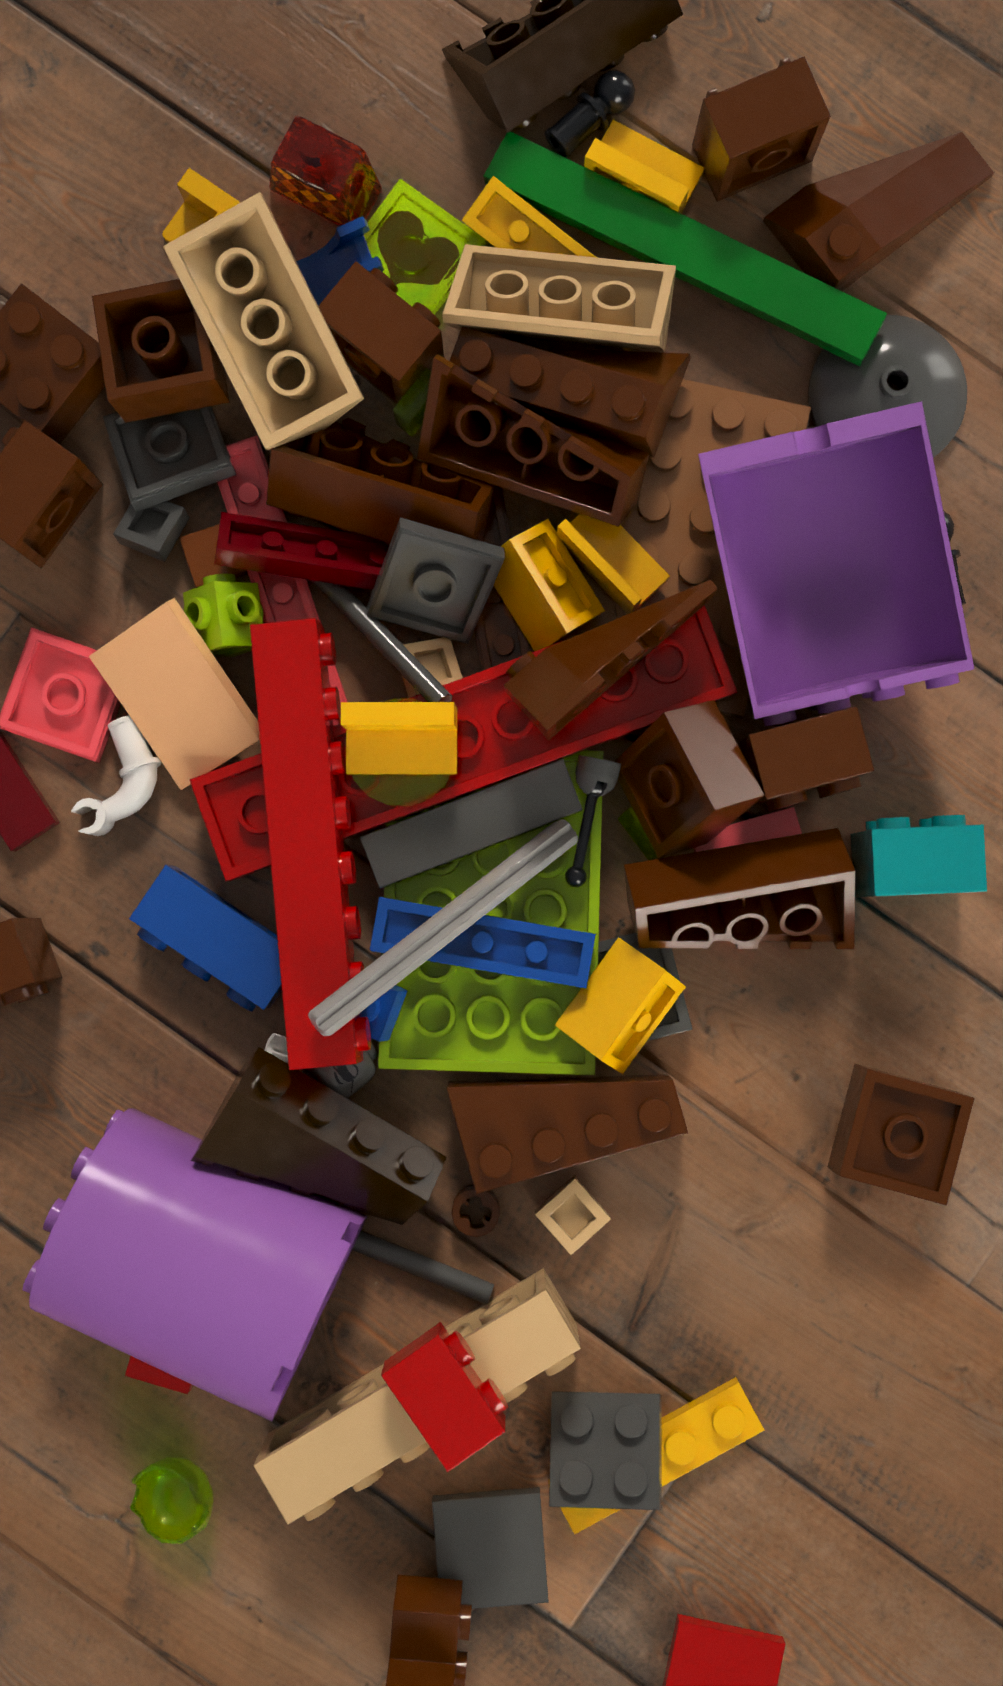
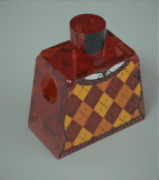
[269,116,382,226]

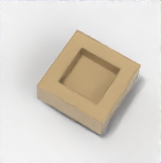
[402,637,463,698]
[534,1176,611,1255]

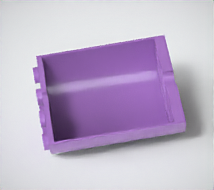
[698,401,974,726]
[22,1108,367,1422]

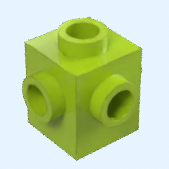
[183,574,263,657]

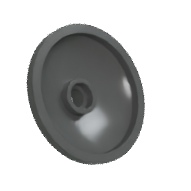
[808,315,967,458]

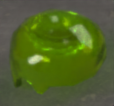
[130,1457,214,1544]

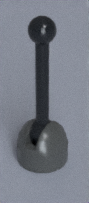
[565,755,621,887]

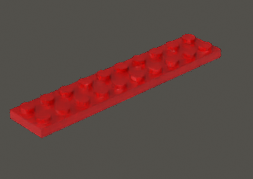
[190,605,737,882]

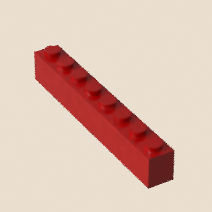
[250,618,371,1070]

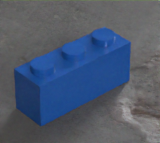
[129,865,282,1012]

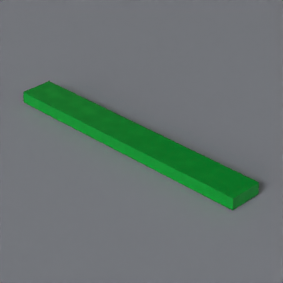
[483,131,887,366]

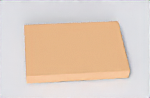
[89,598,260,790]

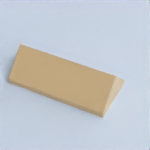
[163,192,364,450]
[442,244,676,352]

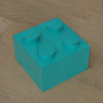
[850,815,987,897]

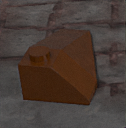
[504,580,718,741]

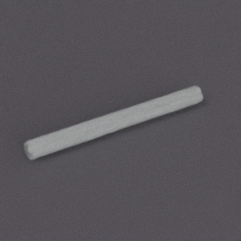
[308,819,578,1036]

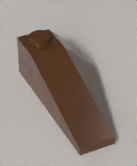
[763,132,994,291]

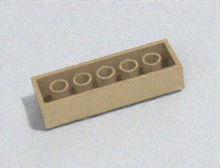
[253,1268,581,1524]

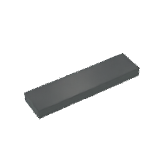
[360,759,583,889]

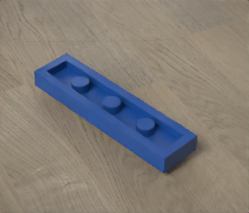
[370,897,596,988]

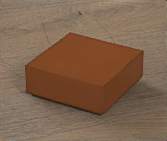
[179,524,248,588]

